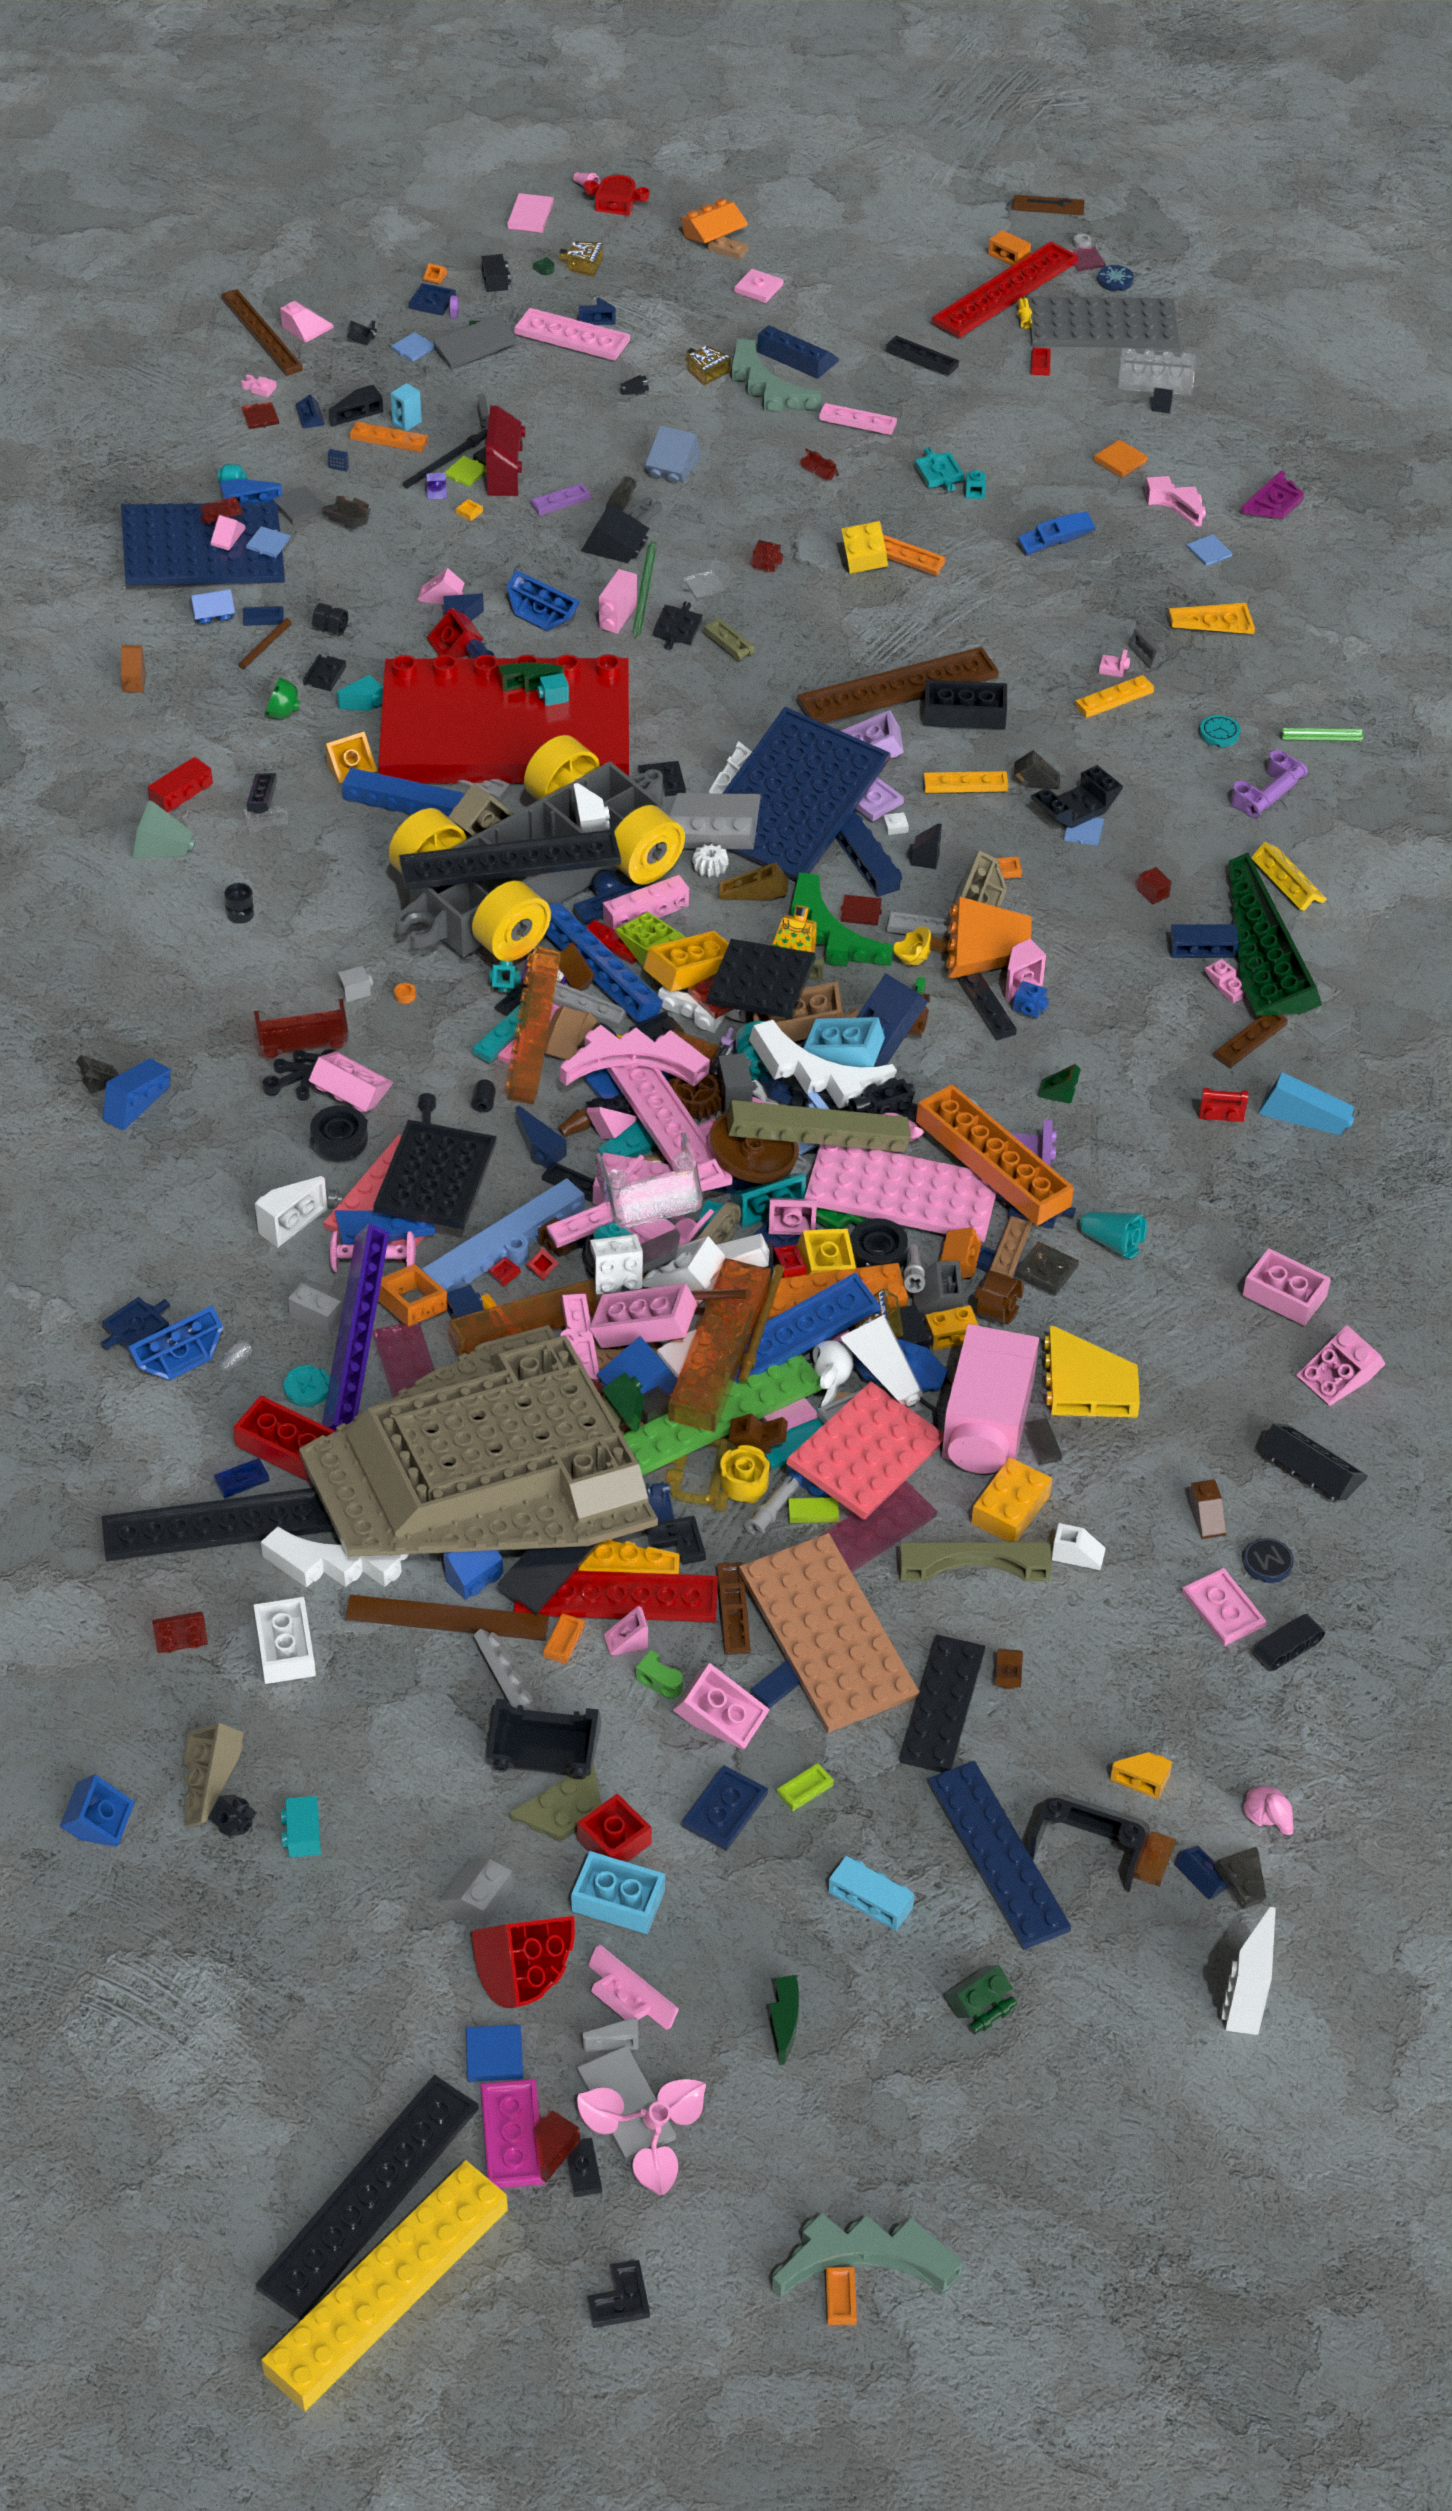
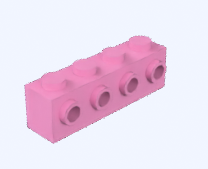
[603,875,689,930]

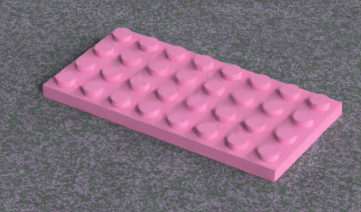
[804,1144,997,1242]

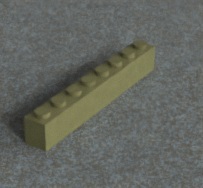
[726,1100,911,1152]

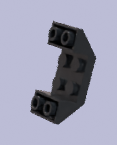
[1031,765,1123,828]

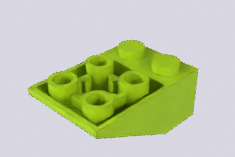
[615,912,686,968]

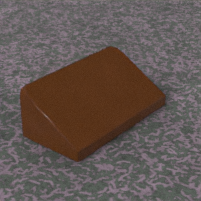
[554,943,595,991]

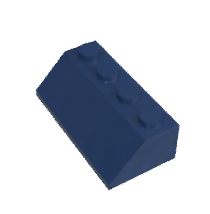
[757,325,839,379]

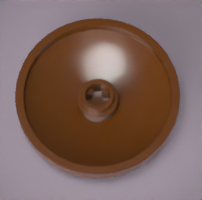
[708,1112,799,1183]

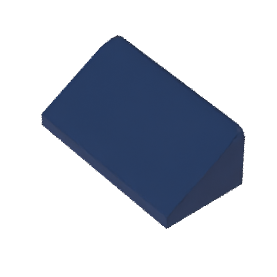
[295,394,325,428]
[1175,1846,1234,1900]

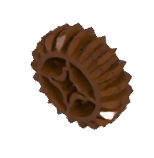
[669,1073,725,1122]

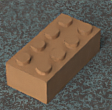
[753,981,845,1042]

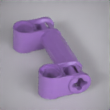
[1230,750,1307,818]

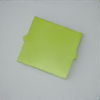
[444,456,487,487]

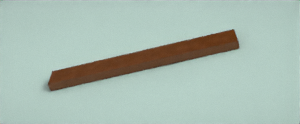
[221,289,303,376]
[346,1595,549,1641]

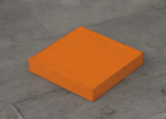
[1094,439,1148,478]

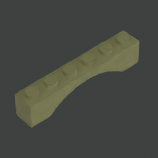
[899,1541,1052,1582]

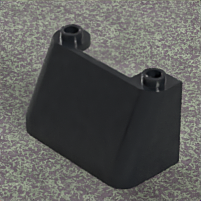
[487,1699,602,1779]

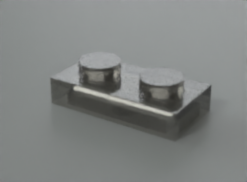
[1023,1418,1062,1465]

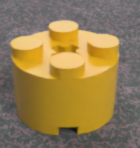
[720,1445,770,1504]

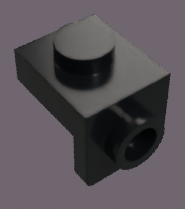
[347,320,377,345]

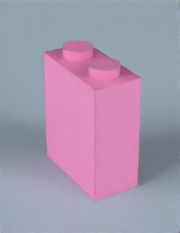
[599,569,637,634]

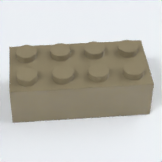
[448,783,514,836]

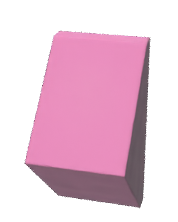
[211,515,245,550]
[587,1107,637,1139]
[604,1606,648,1656]

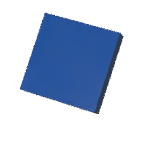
[466,2025,523,2082]

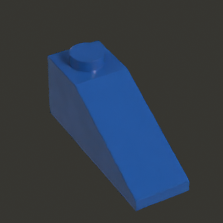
[219,479,282,503]

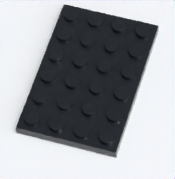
[373,1119,497,1229]

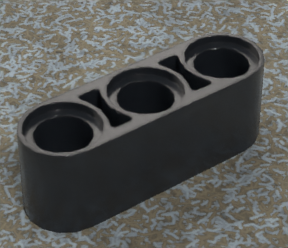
[1253,1614,1325,1671]

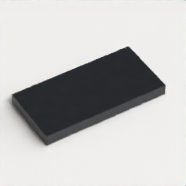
[497,1543,599,1615]

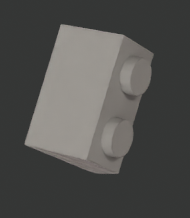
[288,1283,345,1335]
[439,1859,513,1928]

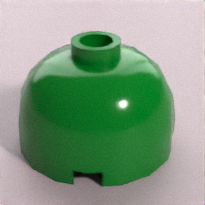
[264,677,301,719]

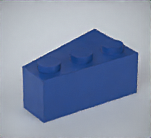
[102,1058,171,1131]

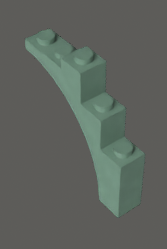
[732,339,822,412]
[772,2213,963,2298]

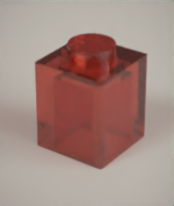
[1137,867,1172,905]

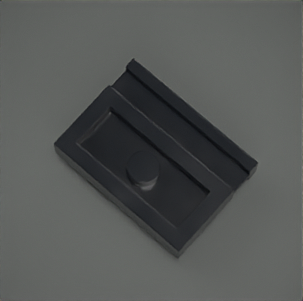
[303,654,347,691]
[629,1011,684,1042]

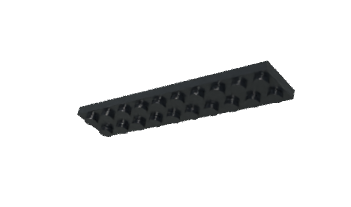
[399,829,621,890]
[101,1487,335,1561]
[256,2075,479,2321]

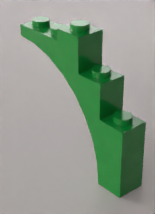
[791,872,893,967]

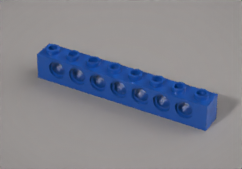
[545,903,663,1022]

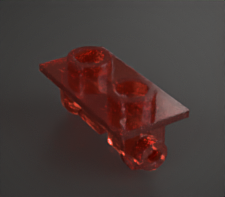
[800,448,839,480]
[200,496,243,524]

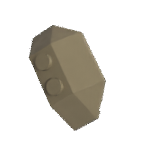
[953,850,1007,908]

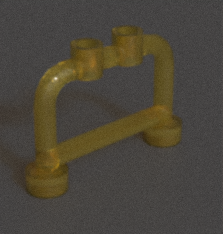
[667,1435,738,1512]

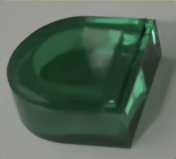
[533,257,555,275]

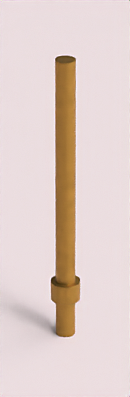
[738,1264,785,1383]

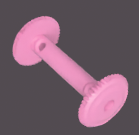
[330,1231,416,1272]

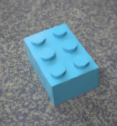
[804,1017,885,1068]
[571,1851,665,1935]

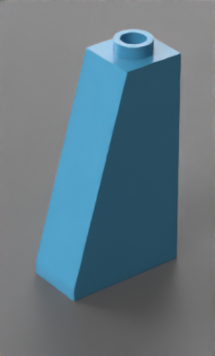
[1259,1072,1355,1135]

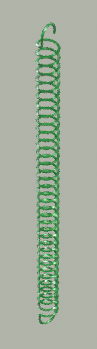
[633,542,656,639]

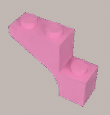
[1145,476,1206,526]

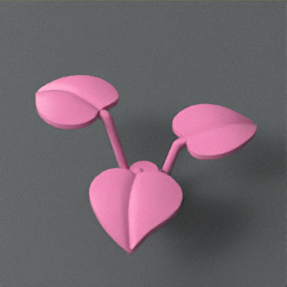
[577,2080,706,2195]

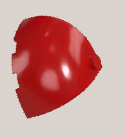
[472,1916,575,2008]

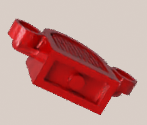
[584,175,650,216]

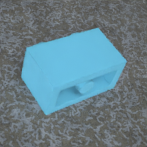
[390,383,422,431]

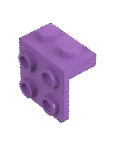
[1011,1120,1057,1166]

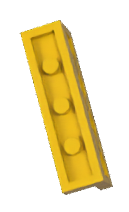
[1251,842,1327,911]

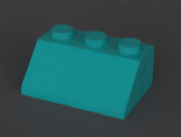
[731,1173,806,1229]

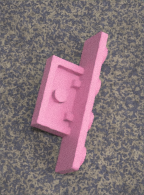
[589,1945,678,2030]

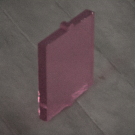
[1070,246,1106,272]

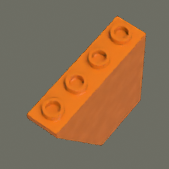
[946,897,1032,978]

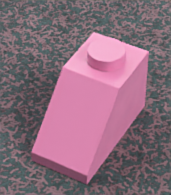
[417,568,464,604]

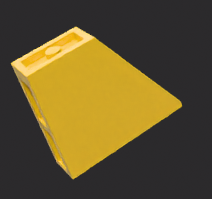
[1044,1326,1140,1417]

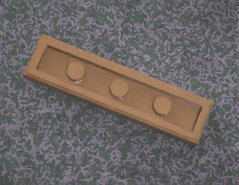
[990,1216,1033,1277]

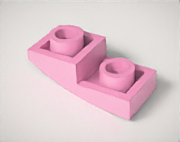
[1205,959,1247,1004]

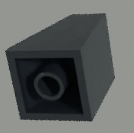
[581,503,650,563]

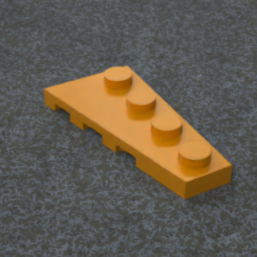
[1168,603,1255,634]
[579,1539,680,1574]

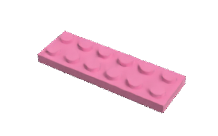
[514,308,630,361]

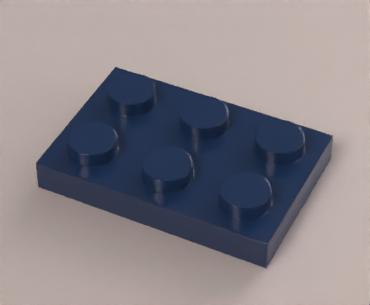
[682,1765,768,1851]

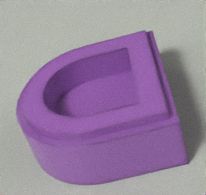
[450,296,459,318]

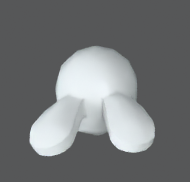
[813,1340,853,1408]

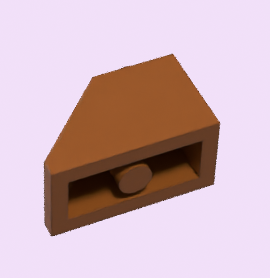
[121,645,146,693]

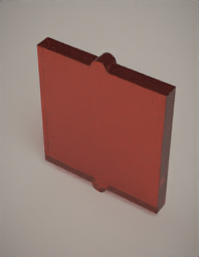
[241,402,279,429]
[841,895,882,926]

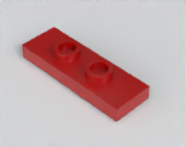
[586,920,637,964]

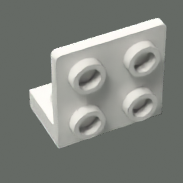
[590,1234,643,1294]

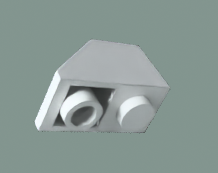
[1052,1523,1105,1570]

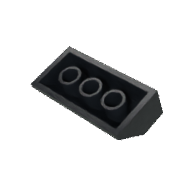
[1259,1423,1368,1502]

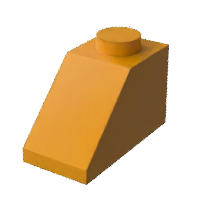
[1110,1752,1173,1800]

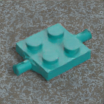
[914,447,964,492]

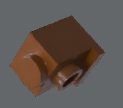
[538,1217,574,1257]

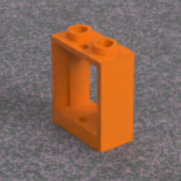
[378,1264,447,1327]

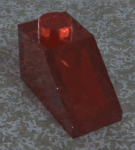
[535,2110,580,2183]

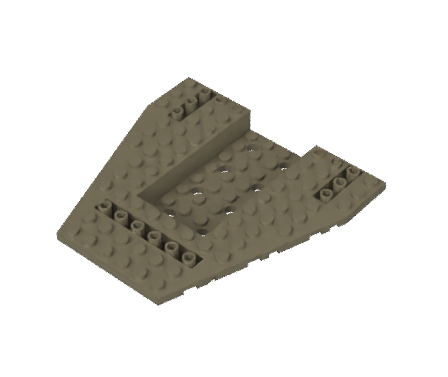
[299,1325,658,1557]

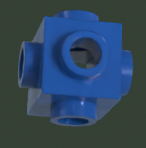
[1013,981,1049,1018]

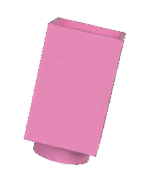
[942,1324,1039,1474]

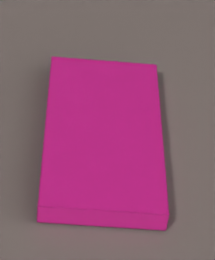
[481,2079,545,2188]

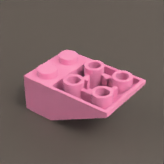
[1296,1325,1385,1406]

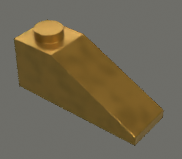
[719,862,788,900]

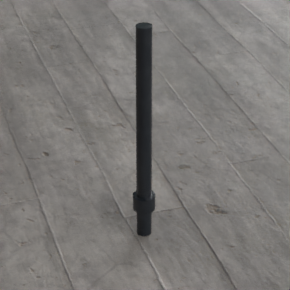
[403,429,488,489]

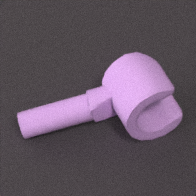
[721,1027,735,1048]

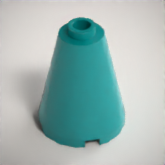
[1080,1211,1147,1259]

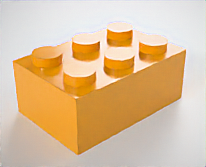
[971,1457,1052,1542]

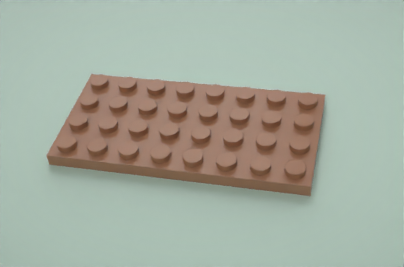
[739,1533,919,1733]

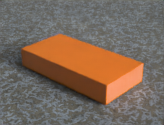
[543,1614,585,1664]
[825,2267,857,2325]

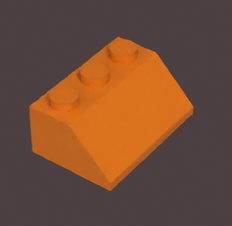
[681,198,748,243]

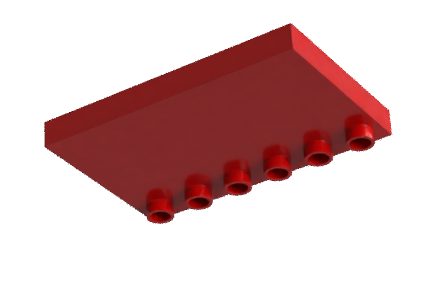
[379,654,629,783]

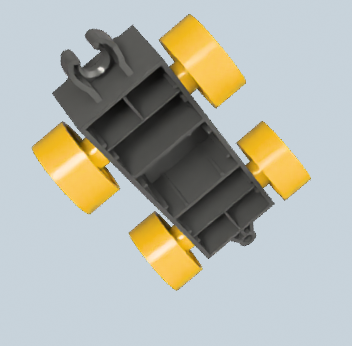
[389,735,685,961]

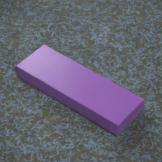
[530,483,591,516]

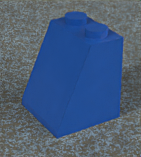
[597,1336,684,1408]

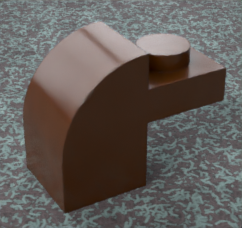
[729,1413,788,1454]

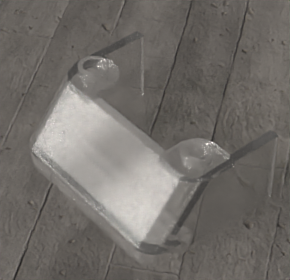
[596,1132,703,1229]

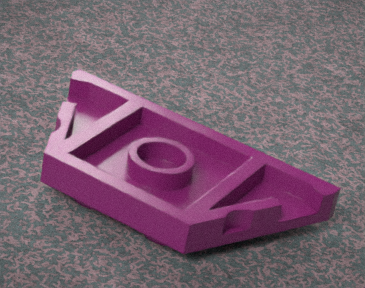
[1241,470,1304,519]

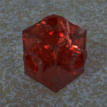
[752,540,783,572]

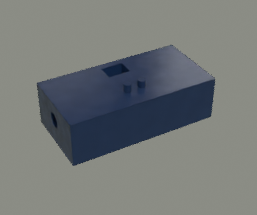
[856,973,928,1067]

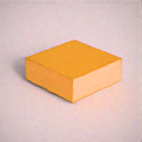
[456,499,483,521]

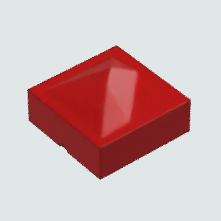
[488,1257,521,1287]

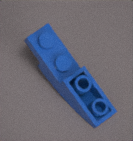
[1018,512,1096,556]

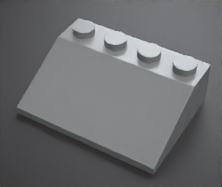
[669,793,761,849]

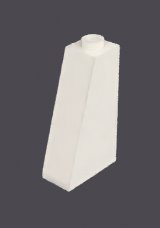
[841,1315,924,1406]

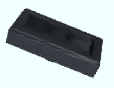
[564,2138,602,2198]

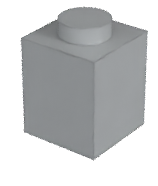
[338,966,373,1002]

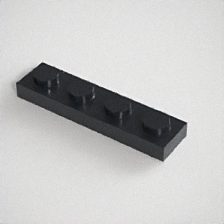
[886,335,959,375]
[246,773,277,814]
[959,972,1017,1041]

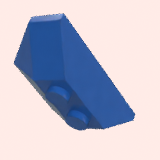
[506,570,580,631]
[127,1306,223,1381]
[853,1339,948,1392]

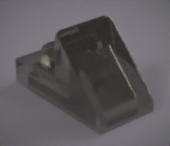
[76,1055,119,1093]

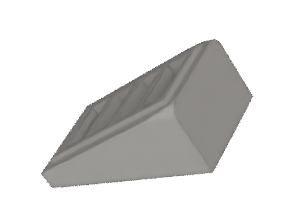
[583,2018,638,2052]

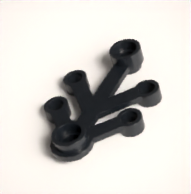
[262,1049,336,1101]

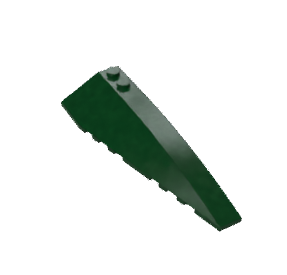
[1229,853,1322,1016]

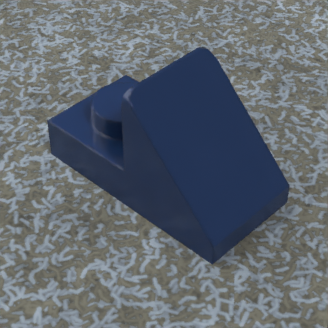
[579,297,616,325]

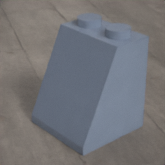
[645,425,701,483]

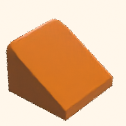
[423,263,448,284]

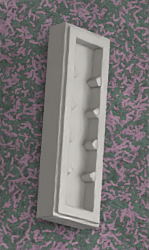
[887,912,951,940]

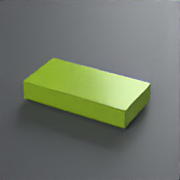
[788,1498,839,1523]
[776,1763,834,1812]

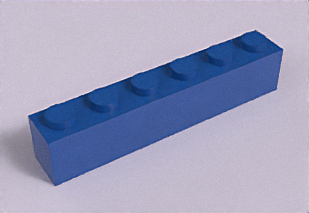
[342,768,465,825]

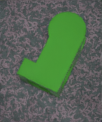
[636,1650,683,1699]

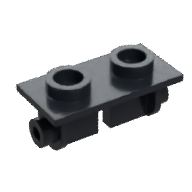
[586,1095,633,1115]

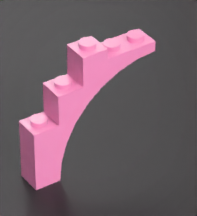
[560,1025,710,1087]

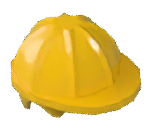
[893,926,931,966]

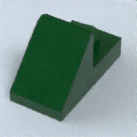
[1037,1064,1081,1104]

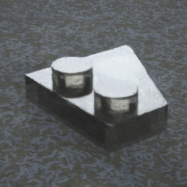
[1214,1847,1266,1909]

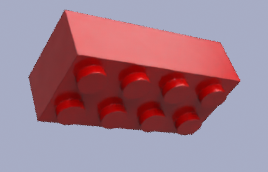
[233,1395,335,1484]

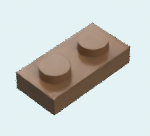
[708,236,748,260]

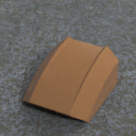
[540,1006,598,1060]

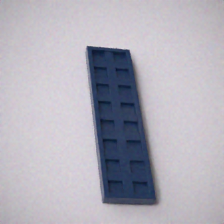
[928,1760,1071,1950]

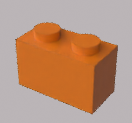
[988,230,1031,266]
[939,1227,982,1278]

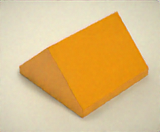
[325,732,377,784]

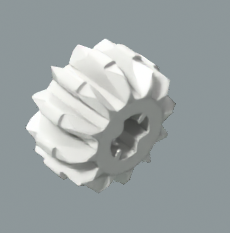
[692,844,729,878]

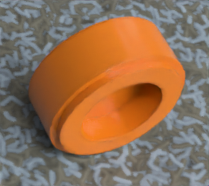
[394,983,416,1004]

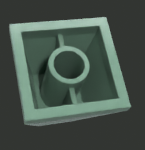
[132,801,196,859]

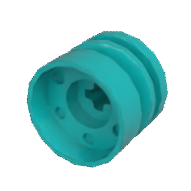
[735,1021,770,1081]

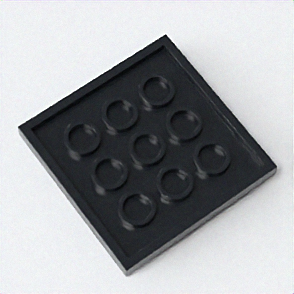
[706,939,816,1019]

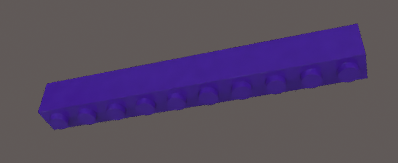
[322,1224,390,1431]

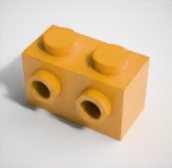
[925,1305,979,1351]

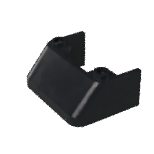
[1029,1794,1150,1892]

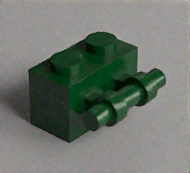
[944,1965,1017,2034]

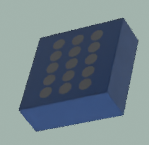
[328,449,349,472]

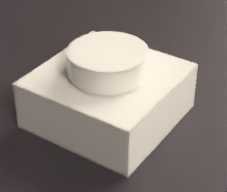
[883,812,909,835]

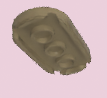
[697,1201,741,1245]

